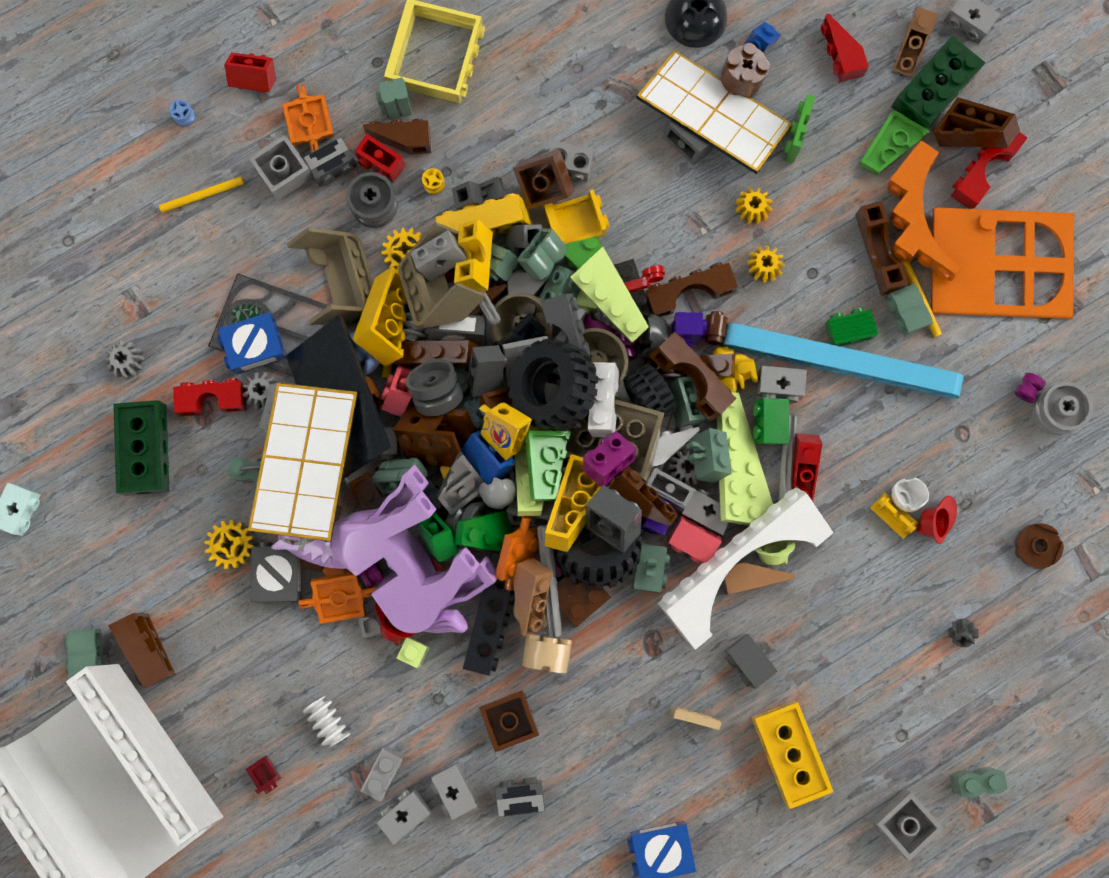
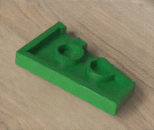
[455,508,513,552]

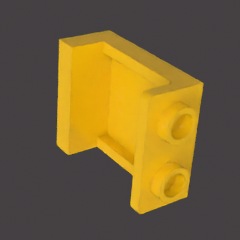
[544,189,609,244]

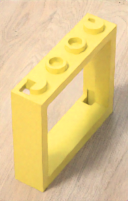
[384,0,485,104]

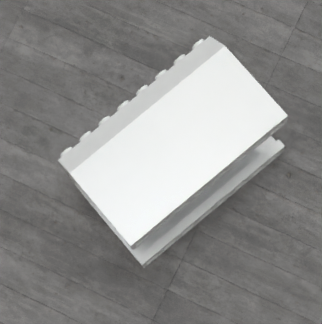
[0,664,223,878]

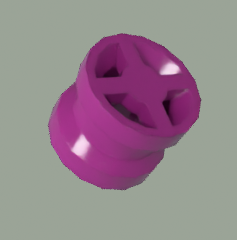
[360,563,385,588]

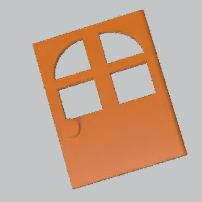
[931,207,1074,319]

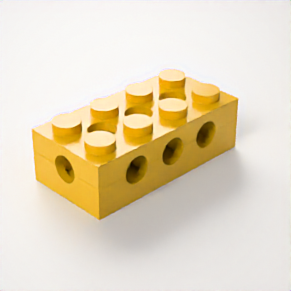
[751,701,834,809]

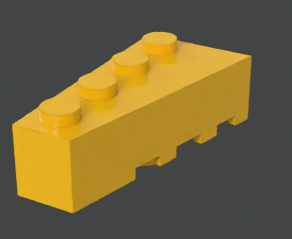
[352,267,407,367]

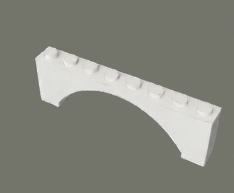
[657,487,833,650]

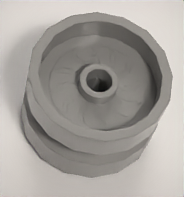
[1032,382,1093,435]

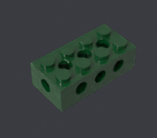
[891,36,986,129]
[113,400,170,496]

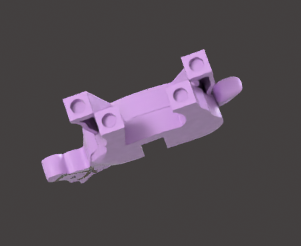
[271,465,497,633]

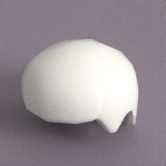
[892,478,929,512]

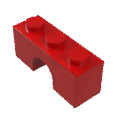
[173,378,247,417]

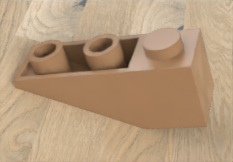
[892,7,938,78]
[513,558,552,636]

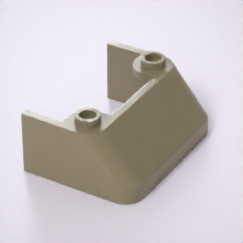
[398,222,486,328]
[287,227,373,325]

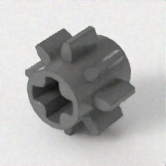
[949,619,979,647]

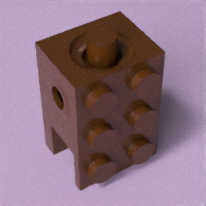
[393,405,476,467]

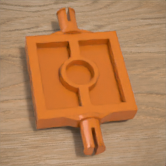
[282,84,335,153]
[495,516,539,590]
[299,572,376,624]

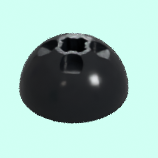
[665,0,727,48]

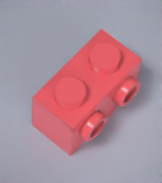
[380,365,412,417]
[668,515,722,564]

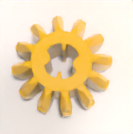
[735,187,772,225]
[747,245,785,283]

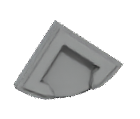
[358,616,382,639]

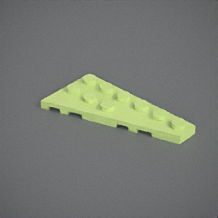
[717,392,773,526]

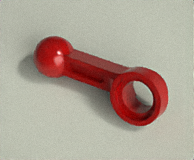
[624,265,665,293]

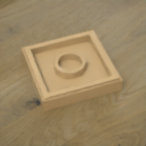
[670,706,721,730]

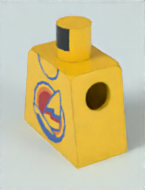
[476,403,532,460]

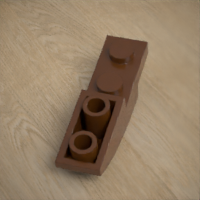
[646,354,735,381]

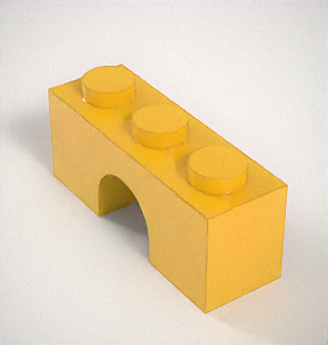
[454,219,493,292]

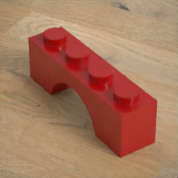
[950,132,1028,209]

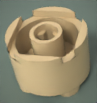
[522,634,572,673]

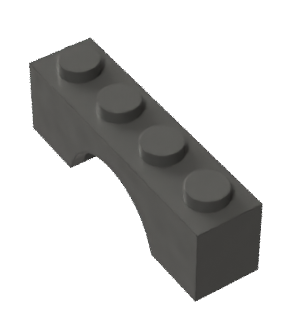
[541,294,590,379]

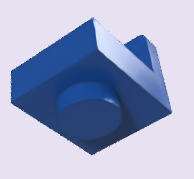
[744,22,781,53]

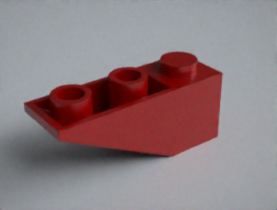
[820,14,869,82]
[792,433,823,502]

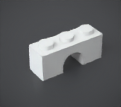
[588,362,619,437]

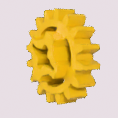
[382,227,422,271]
[204,520,256,569]

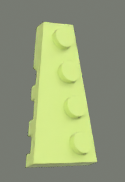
[570,247,649,343]
[514,441,544,516]

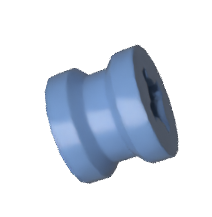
[169,99,195,126]

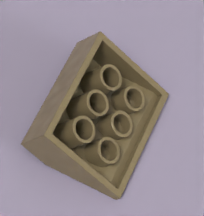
[564,399,665,482]

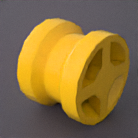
[422,168,445,195]

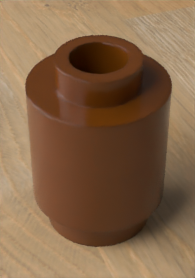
[704,311,728,345]

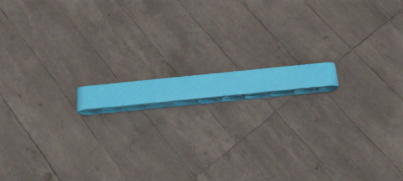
[723,323,964,399]

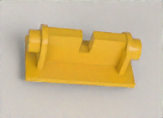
[870,492,918,539]

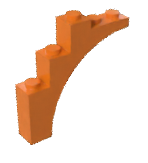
[887,141,961,282]

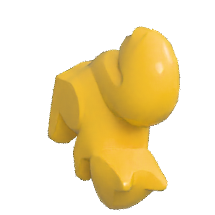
[711,346,758,393]

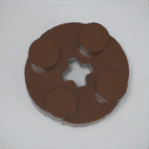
[1015,523,1064,569]

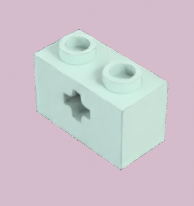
[0,483,41,536]

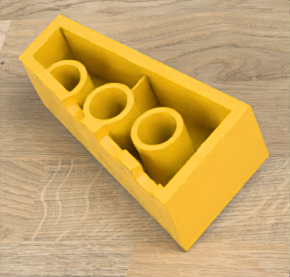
[436,194,533,239]
[545,455,614,552]

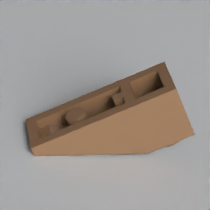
[722,562,795,595]

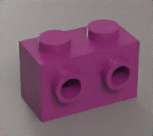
[583,431,636,487]

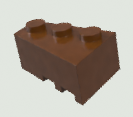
[933,97,1020,148]
[108,613,176,688]

